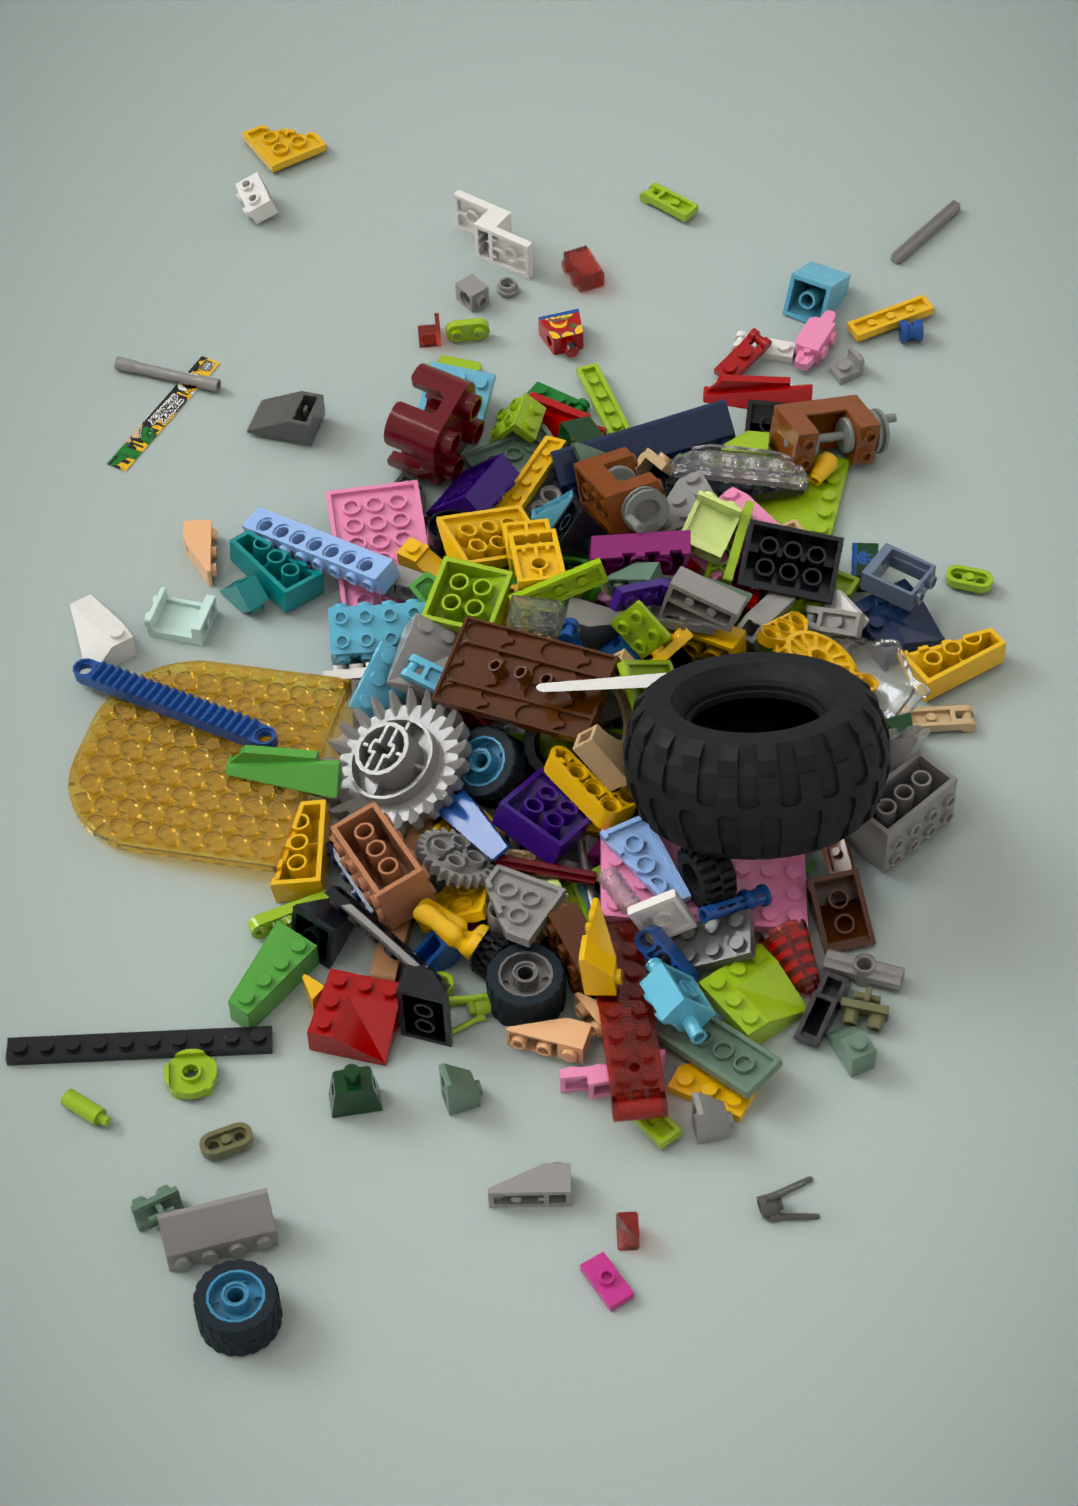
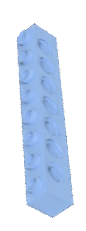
[242,507,401,595]

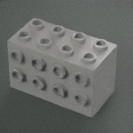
[847,750,958,872]

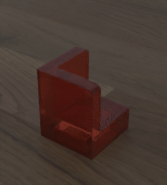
[418,313,441,348]

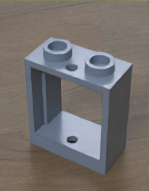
[860,543,937,612]

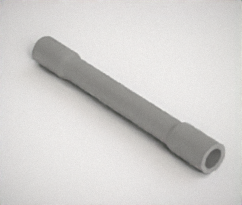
[114,356,221,392]

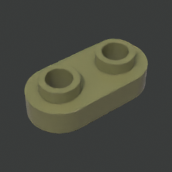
[199,1122,253,1160]

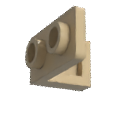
[636,448,676,476]

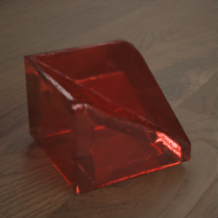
[616,1211,639,1251]

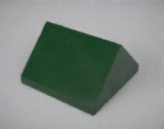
[558,416,604,447]

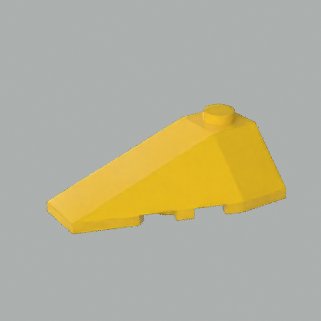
[578,898,623,996]

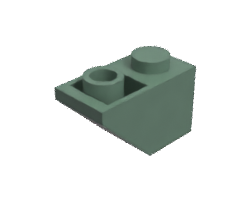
[606,562,664,597]

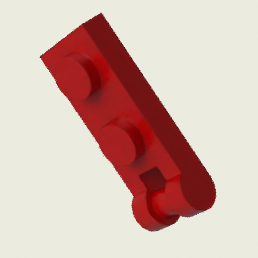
[714,328,772,377]

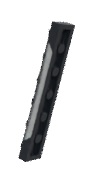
[324,885,451,992]

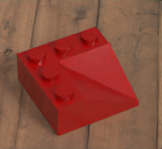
[307,968,400,1066]

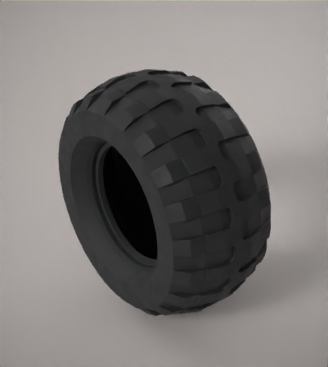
[623,652,891,860]

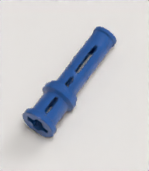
[698,884,772,923]

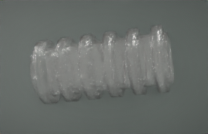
[598,867,641,915]

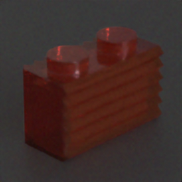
[561,245,604,293]

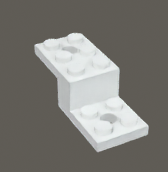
[453,190,533,280]

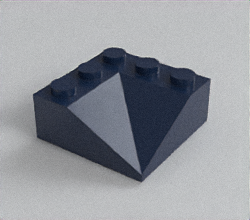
[854,578,945,672]

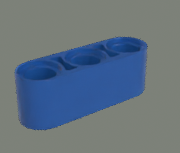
[635,924,699,983]

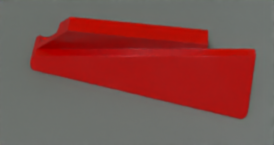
[703,374,813,409]
[528,391,606,438]

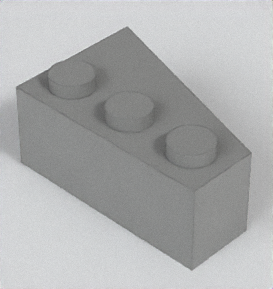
[658,566,747,632]

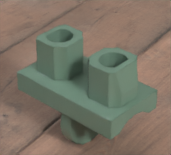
[130,1185,184,1231]

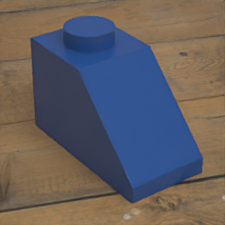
[414,930,462,972]

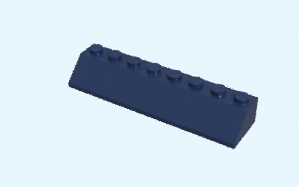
[550,399,736,498]

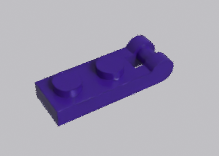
[609,578,671,612]

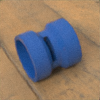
[898,319,924,342]

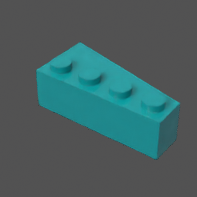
[229,530,324,613]

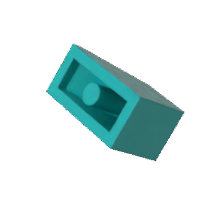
[220,575,269,614]

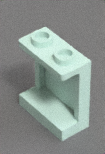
[144,587,218,646]

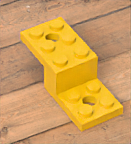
[501,518,565,589]

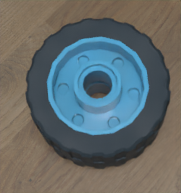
[459,725,533,808]
[193,1259,283,1357]

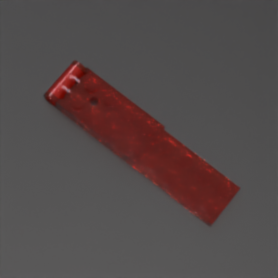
[596,920,668,1122]

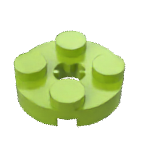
[164,1049,218,1100]

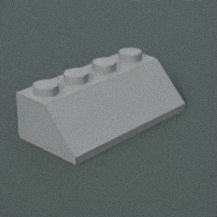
[157,1188,279,1271]

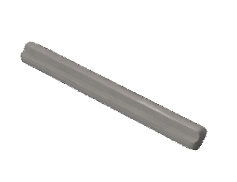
[890,200,961,264]

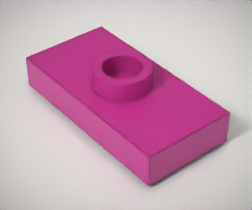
[580,1252,634,1312]

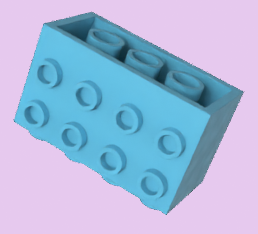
[328,599,426,669]

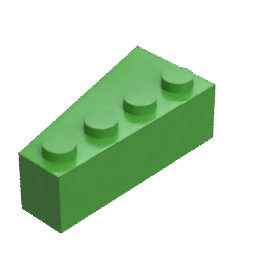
[228,920,320,1027]

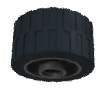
[486,943,566,1027]

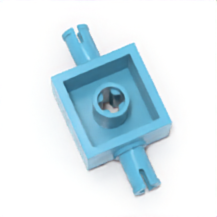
[639,957,716,1044]

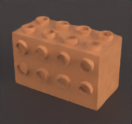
[330,801,436,930]

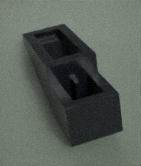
[793,970,851,1048]

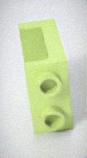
[682,490,743,566]

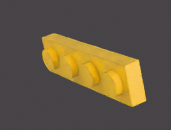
[847,295,934,342]

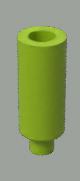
[61,1088,111,1127]

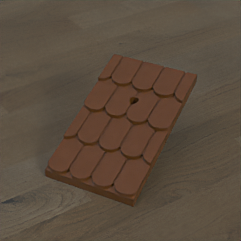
[431,616,621,742]

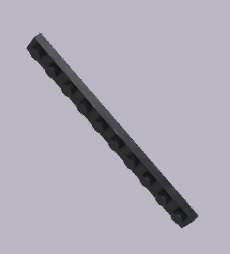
[6,1026,273,1066]

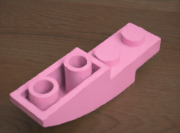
[559,1049,665,1099]

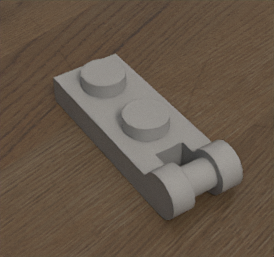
[805,605,866,638]

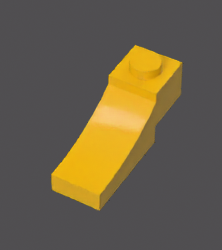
[396,537,442,576]

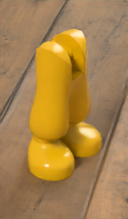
[413,898,490,960]

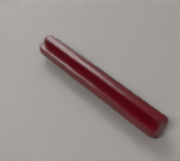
[496,854,597,886]

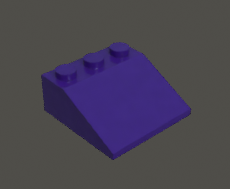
[426,453,520,517]
[491,767,593,864]

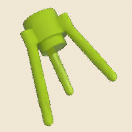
[449,993,492,1035]

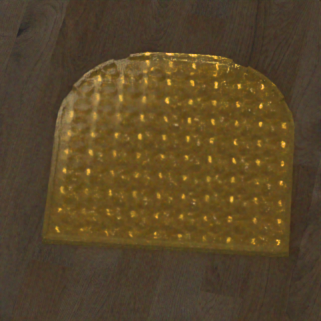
[68,660,352,873]

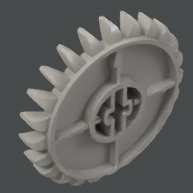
[321,688,472,836]

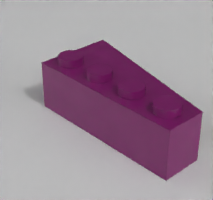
[588,530,691,576]

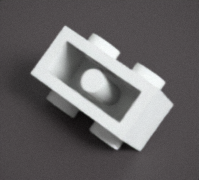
[235,172,279,225]

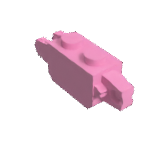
[794,310,837,371]

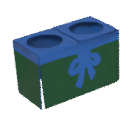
[851,543,879,592]

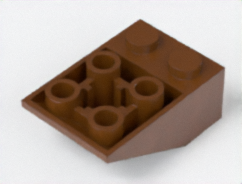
[545,902,587,994]

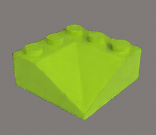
[421,556,514,634]
[698,943,807,1045]

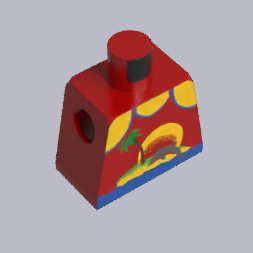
[538,309,584,358]

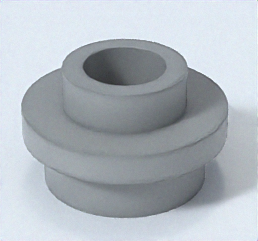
[496,277,518,297]

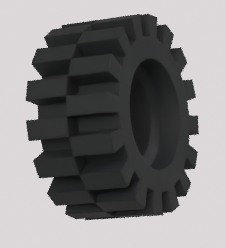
[470,931,515,980]

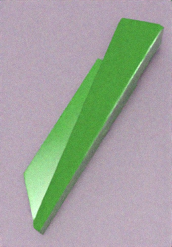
[225,745,344,799]

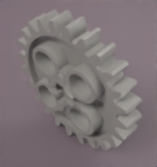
[414,827,496,890]

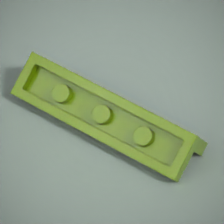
[704,500,755,586]
[508,558,609,619]

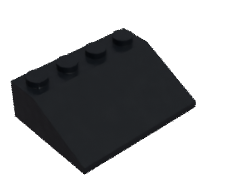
[737,519,844,605]

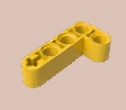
[544,746,637,829]

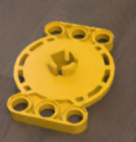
[756,611,879,693]

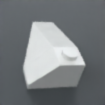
[70,594,137,671]

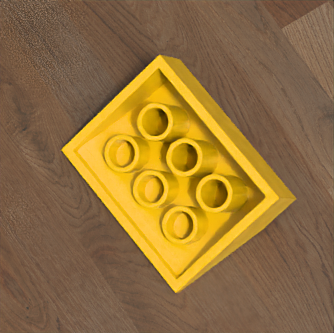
[436,505,530,570]

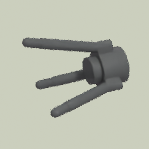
[756,1176,820,1222]

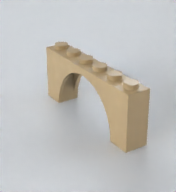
[572,649,634,792]

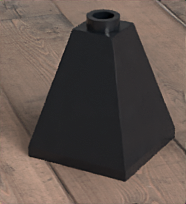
[551,496,609,557]
[291,898,356,969]

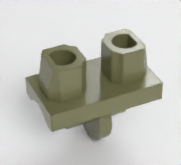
[841,986,890,1032]

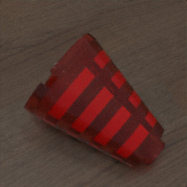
[758,919,821,995]

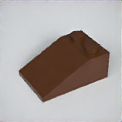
[805,868,876,955]

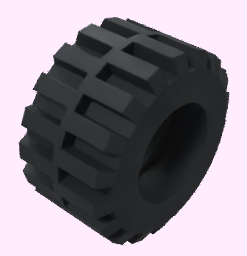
[677,847,737,907]

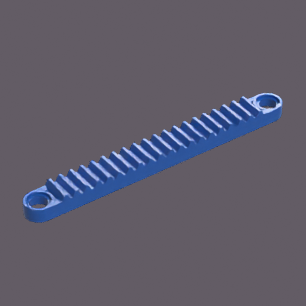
[73,658,278,747]

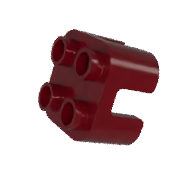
[384,363,485,486]

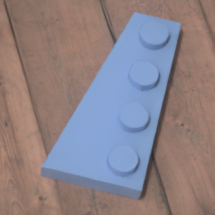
[599,816,691,903]

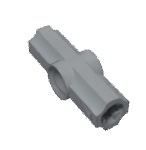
[823,949,905,991]

